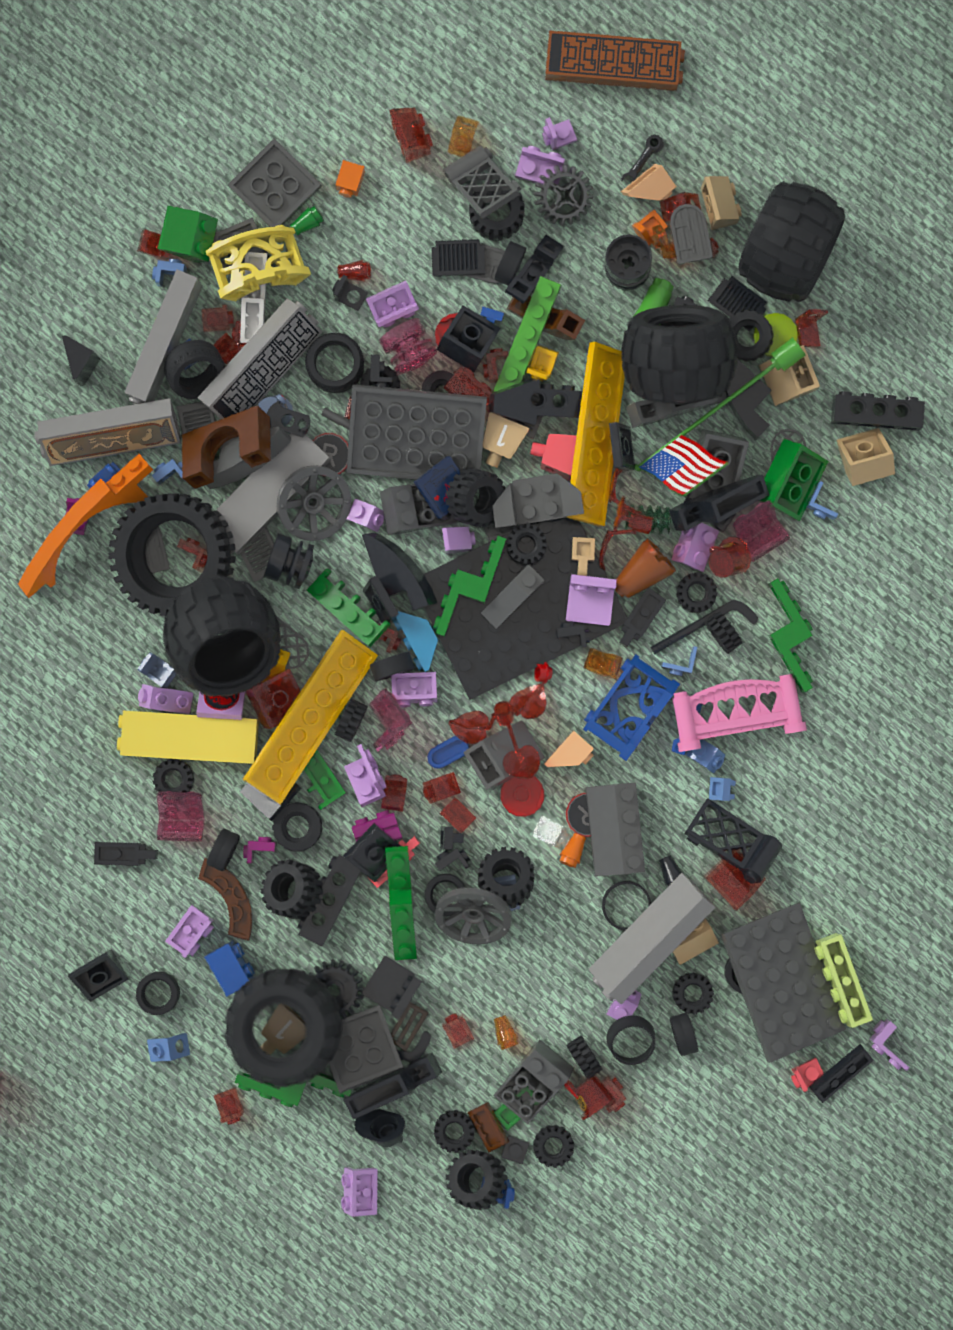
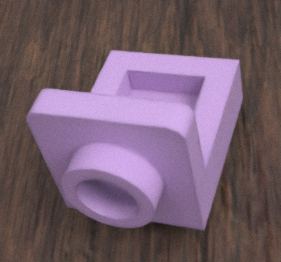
[347,499,384,532]
[607,990,642,1020]

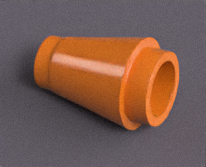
[559,833,586,868]

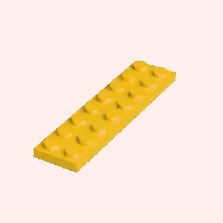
[567,342,625,527]
[243,630,378,805]

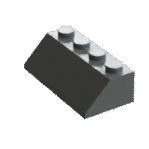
[585,782,645,876]

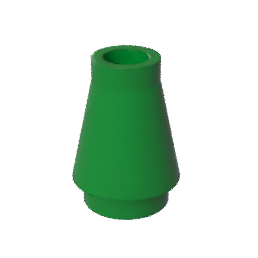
[290,206,324,236]

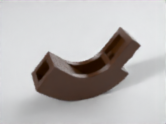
[506,296,585,340]

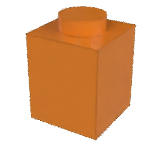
[335,160,365,198]

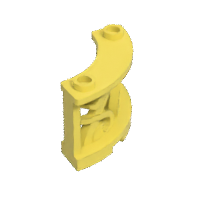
[205,225,311,301]

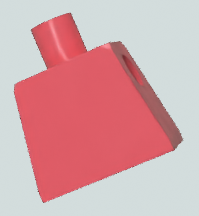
[530,434,577,481]

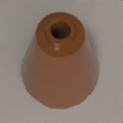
[615,538,676,598]

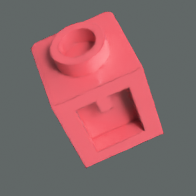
[791,1057,824,1092]

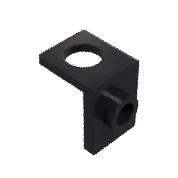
[332,275,368,311]

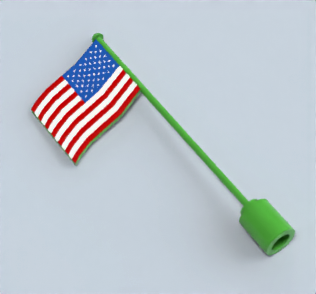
[635,337,806,496]

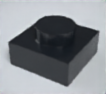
[501,1135,530,1164]

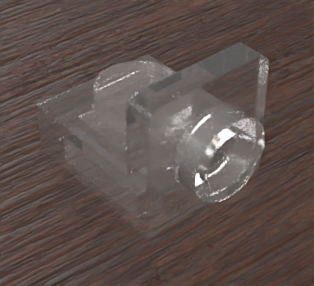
[532,815,571,849]

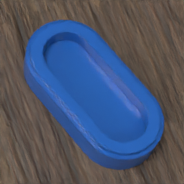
[427,736,469,769]

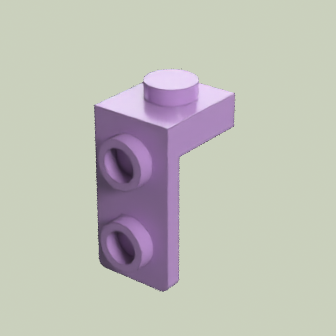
[138,684,193,714]
[870,1019,909,1071]

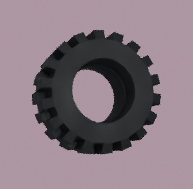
[469,180,525,241]
[446,468,506,528]
[478,847,535,909]
[261,860,323,919]
[445,1150,508,1210]

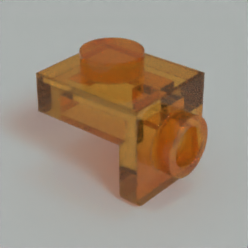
[651,225,676,259]
[584,648,623,679]

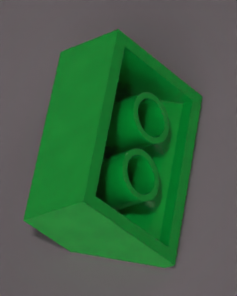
[759,439,829,521]

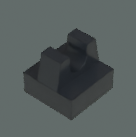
[440,826,464,850]

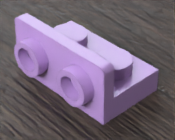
[515,146,565,185]
[391,672,437,707]
[341,1167,378,1217]

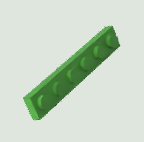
[493,276,562,392]

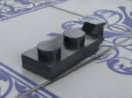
[619,588,666,647]
[94,842,158,866]

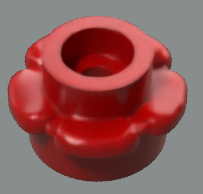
[534,662,552,684]

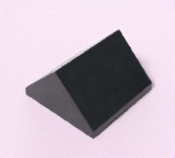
[62,335,101,386]
[68,949,129,1002]

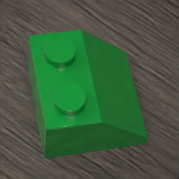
[158,206,218,263]

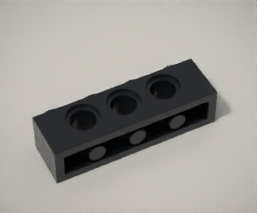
[831,391,925,431]
[297,853,361,947]

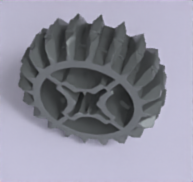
[533,164,593,226]

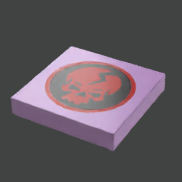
[196,691,246,720]

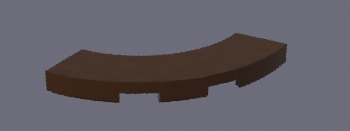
[198,857,252,941]

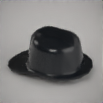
[354,1109,405,1147]

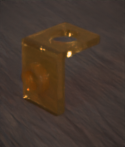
[448,115,479,157]

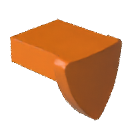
[632,210,668,246]

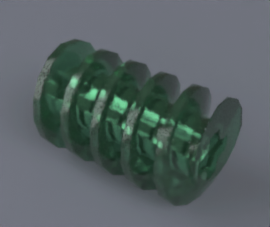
[624,504,671,535]

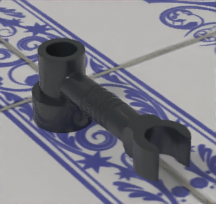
[621,135,664,182]

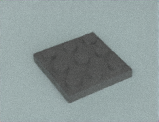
[228,138,322,227]
[329,1005,403,1093]

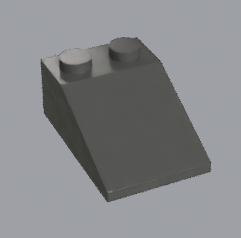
[689,429,749,499]

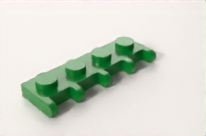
[307,568,390,647]
[303,749,346,810]

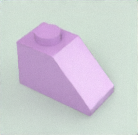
[442,527,476,554]

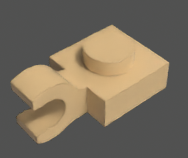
[571,537,595,576]

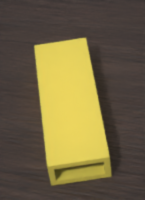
[117,711,259,764]

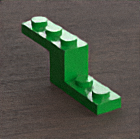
[433,536,506,637]
[768,578,813,693]
[385,846,417,960]
[234,1071,352,1107]

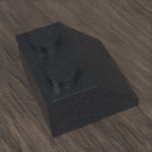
[436,305,501,373]

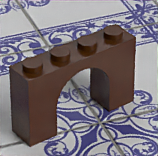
[182,405,271,489]

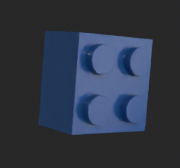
[205,940,256,997]

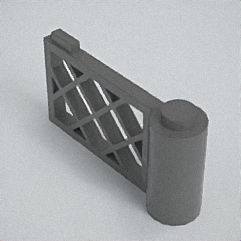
[443,145,521,219]

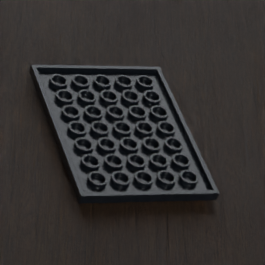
[424,517,627,700]

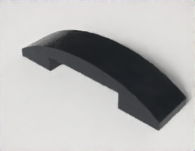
[505,235,564,304]

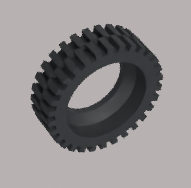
[108,493,236,616]

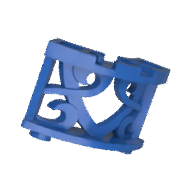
[583,654,680,761]

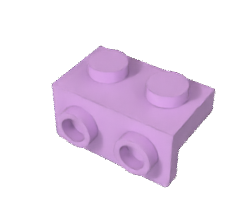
[366,281,419,328]
[671,523,719,572]
[165,904,214,958]

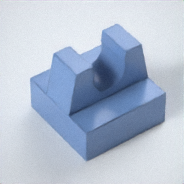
[709,777,736,801]

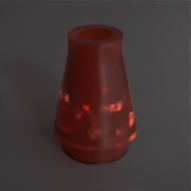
[337,259,371,282]

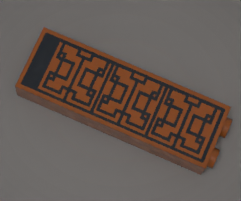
[545,30,685,91]

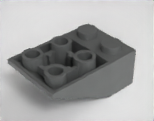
[380,484,458,535]
[463,720,545,793]
[494,1040,574,1124]

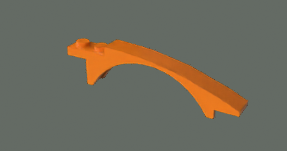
[18,454,153,598]

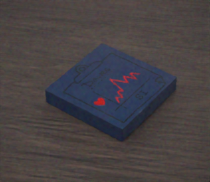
[414,456,460,518]

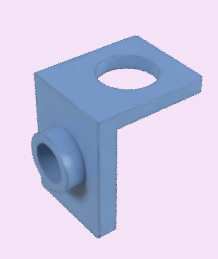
[807,481,838,520]
[661,646,697,676]
[147,1033,190,1062]

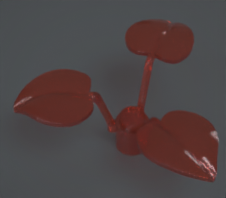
[599,468,653,571]
[449,683,547,779]

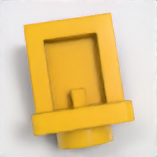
[527,345,559,381]

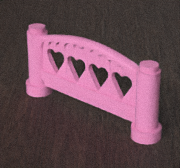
[673,674,807,752]

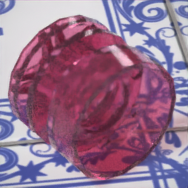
[379,318,437,375]

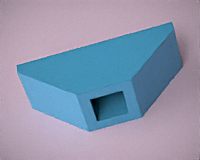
[393,611,438,672]

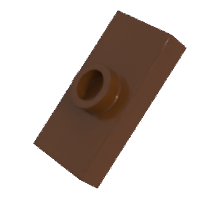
[468,1102,510,1153]

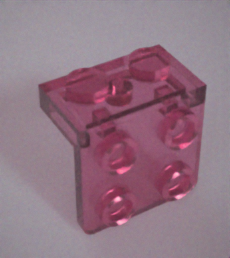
[733,500,790,562]
[369,688,412,752]
[157,791,205,842]

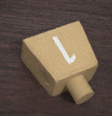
[482,412,530,468]
[260,1004,306,1055]

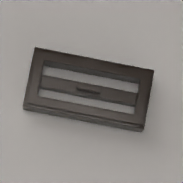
[391,1001,429,1051]

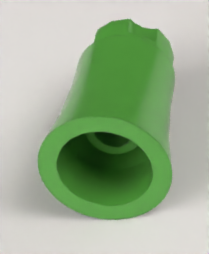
[633,278,674,325]

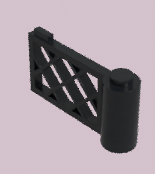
[684,798,782,884]

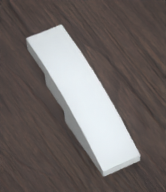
[240,252,268,343]

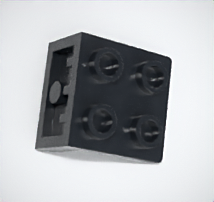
[362,956,423,1020]

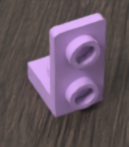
[542,117,577,150]

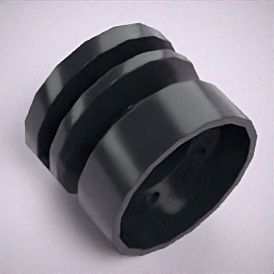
[605,234,652,291]
[263,533,314,589]

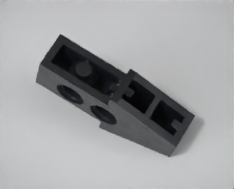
[488,378,582,424]

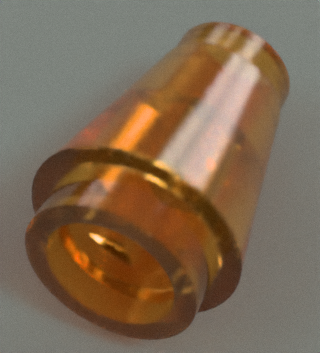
[493,1015,518,1050]

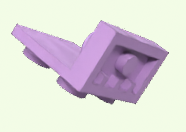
[566,575,616,626]
[344,744,387,807]

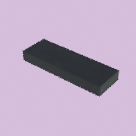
[809,1044,873,1103]

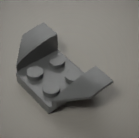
[493,473,584,528]

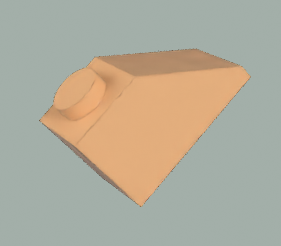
[621,164,676,201]
[544,731,594,767]

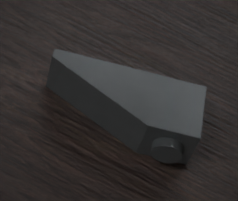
[481,565,545,629]

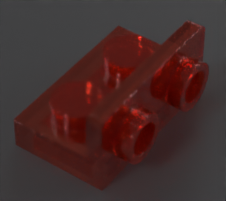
[443,366,492,406]

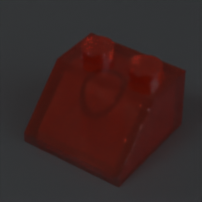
[389,107,433,163]
[245,669,300,729]
[703,849,766,911]

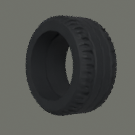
[305,333,364,393]
[164,340,225,399]

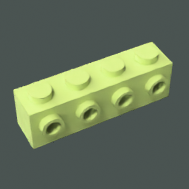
[814,933,873,1028]

